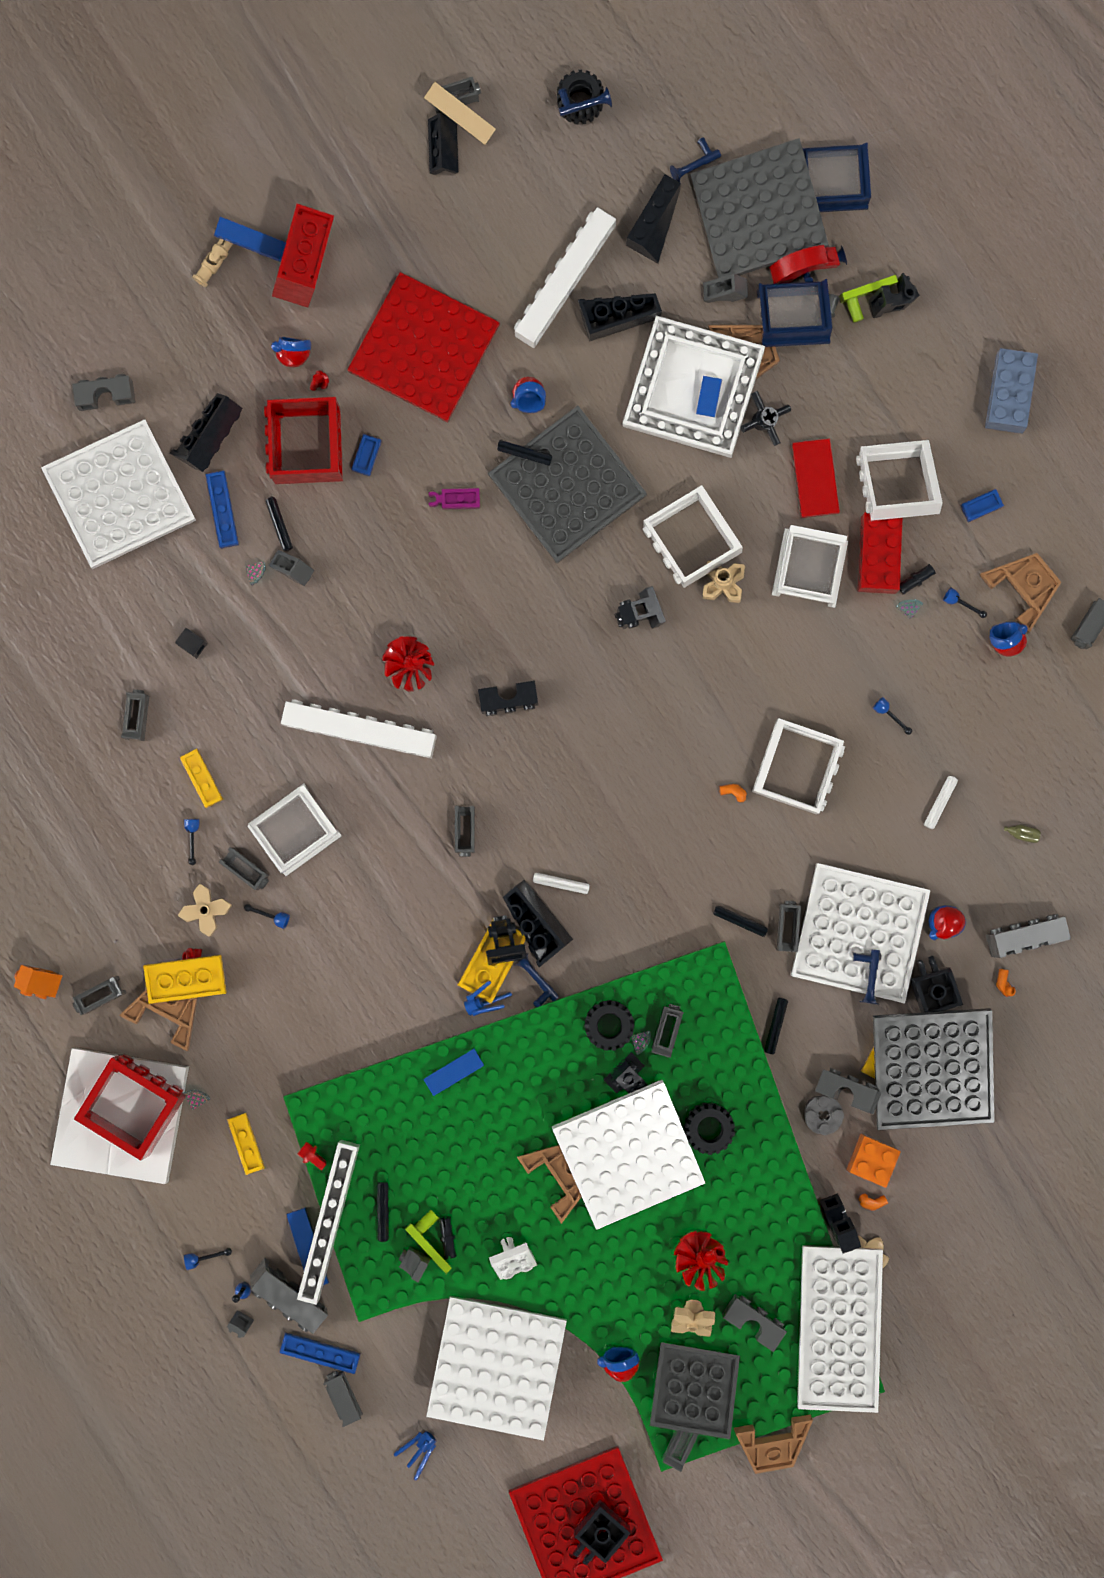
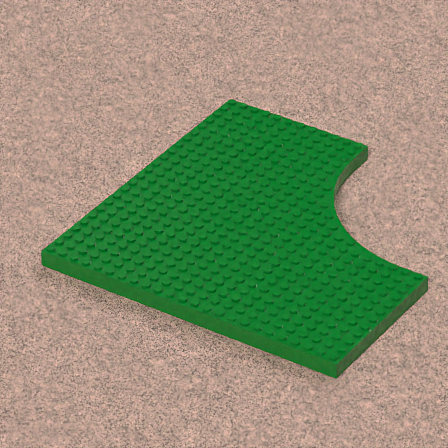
[283,941,885,1472]

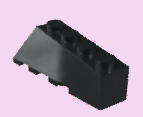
[626,174,681,264]
[578,293,662,342]
[169,393,243,472]
[503,880,573,968]

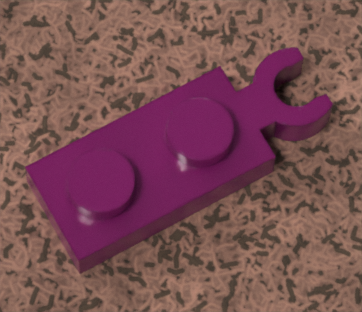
[428,488,480,510]

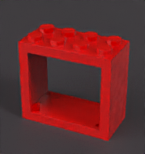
[272,203,334,308]
[264,397,343,484]
[74,1054,187,1161]

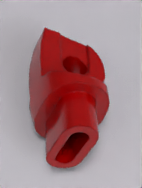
[297,1142,327,1170]

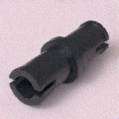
[899,564,936,595]
[438,1216,457,1259]

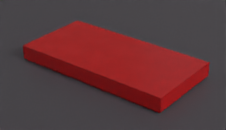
[792,438,840,518]

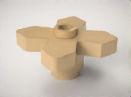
[703,561,745,603]
[178,884,232,936]
[671,1300,715,1337]

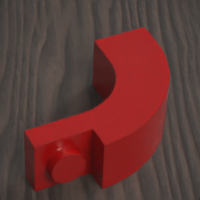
[769,245,840,284]

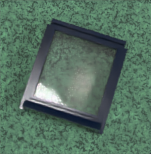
[803,143,871,212]
[757,279,833,347]

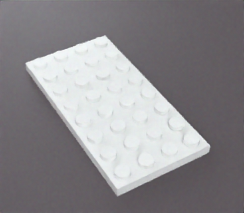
[797,1245,883,1413]

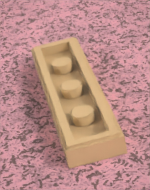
[424,82,496,145]

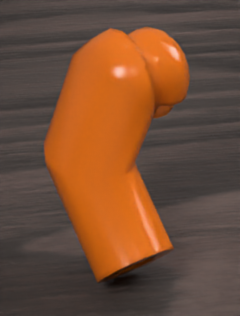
[719,784,747,802]
[996,969,1016,997]
[858,1194,888,1211]

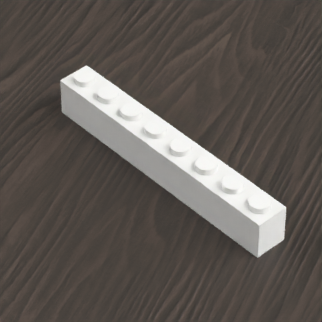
[514,207,616,348]
[281,699,437,759]
[297,1140,360,1304]

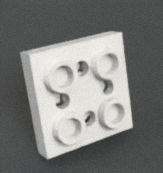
[489,1237,537,1280]

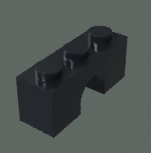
[478,680,538,716]
[820,1193,861,1254]

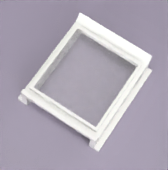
[772,525,848,608]
[248,784,342,876]

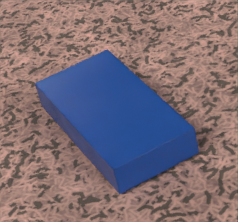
[696,376,722,418]
[351,434,382,476]
[960,489,1004,522]

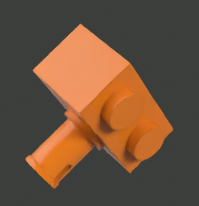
[14,965,63,999]

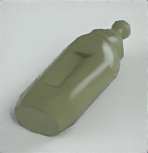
[1004,825,1041,843]

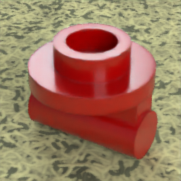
[310,370,329,391]
[182,948,202,960]

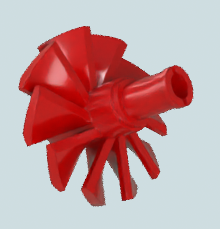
[382,636,434,692]
[674,1231,728,1291]

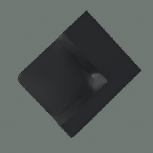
[175,628,208,659]

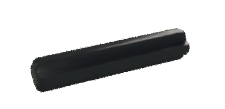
[497,440,552,466]
[266,497,293,552]
[713,906,768,937]
[764,998,788,1055]
[377,1182,389,1242]

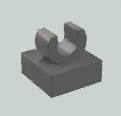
[227,1310,254,1338]

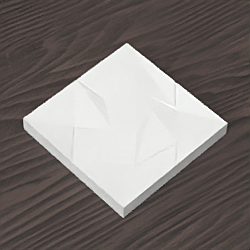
[623,316,765,458]
[50,1048,189,1184]

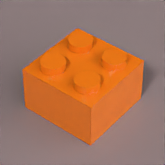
[846,1134,901,1188]

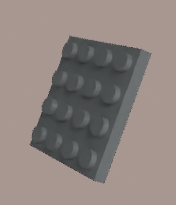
[650,1342,740,1439]

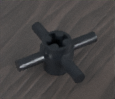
[740,391,791,446]

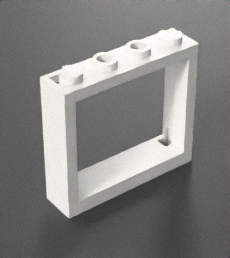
[856,440,943,521]
[643,485,743,588]
[752,718,845,814]

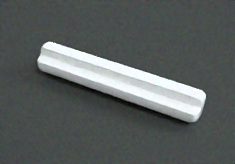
[924,776,958,829]
[533,873,590,894]

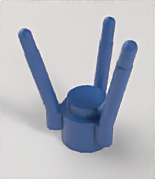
[464,981,512,1016]
[394,1431,437,1480]

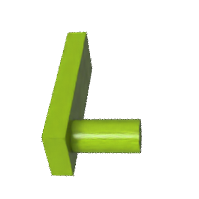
[839,275,898,323]
[405,1210,452,1274]

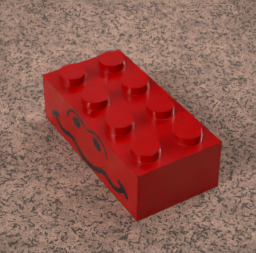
[858,512,903,594]

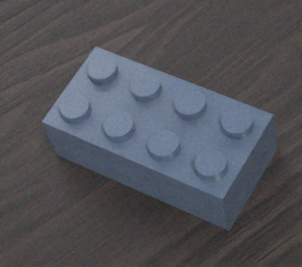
[985,348,1038,434]

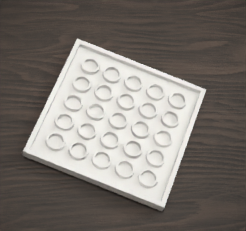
[41,420,196,569]
[791,863,930,1003]
[552,1080,705,1230]
[426,1296,567,1441]

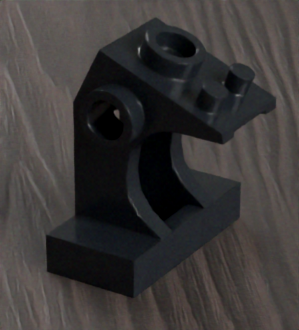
[868,273,920,318]
[614,586,666,629]
[486,915,527,965]
[603,1052,648,1093]

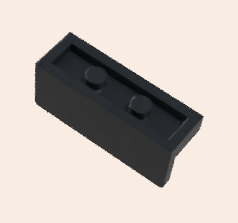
[428,113,459,175]

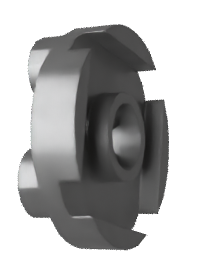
[804,1095,844,1135]

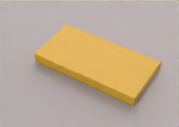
[458,920,526,1004]
[143,955,227,1004]

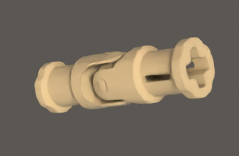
[192,239,233,287]

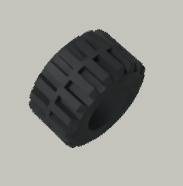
[557,70,604,125]
[585,1000,634,1051]
[684,1103,735,1155]

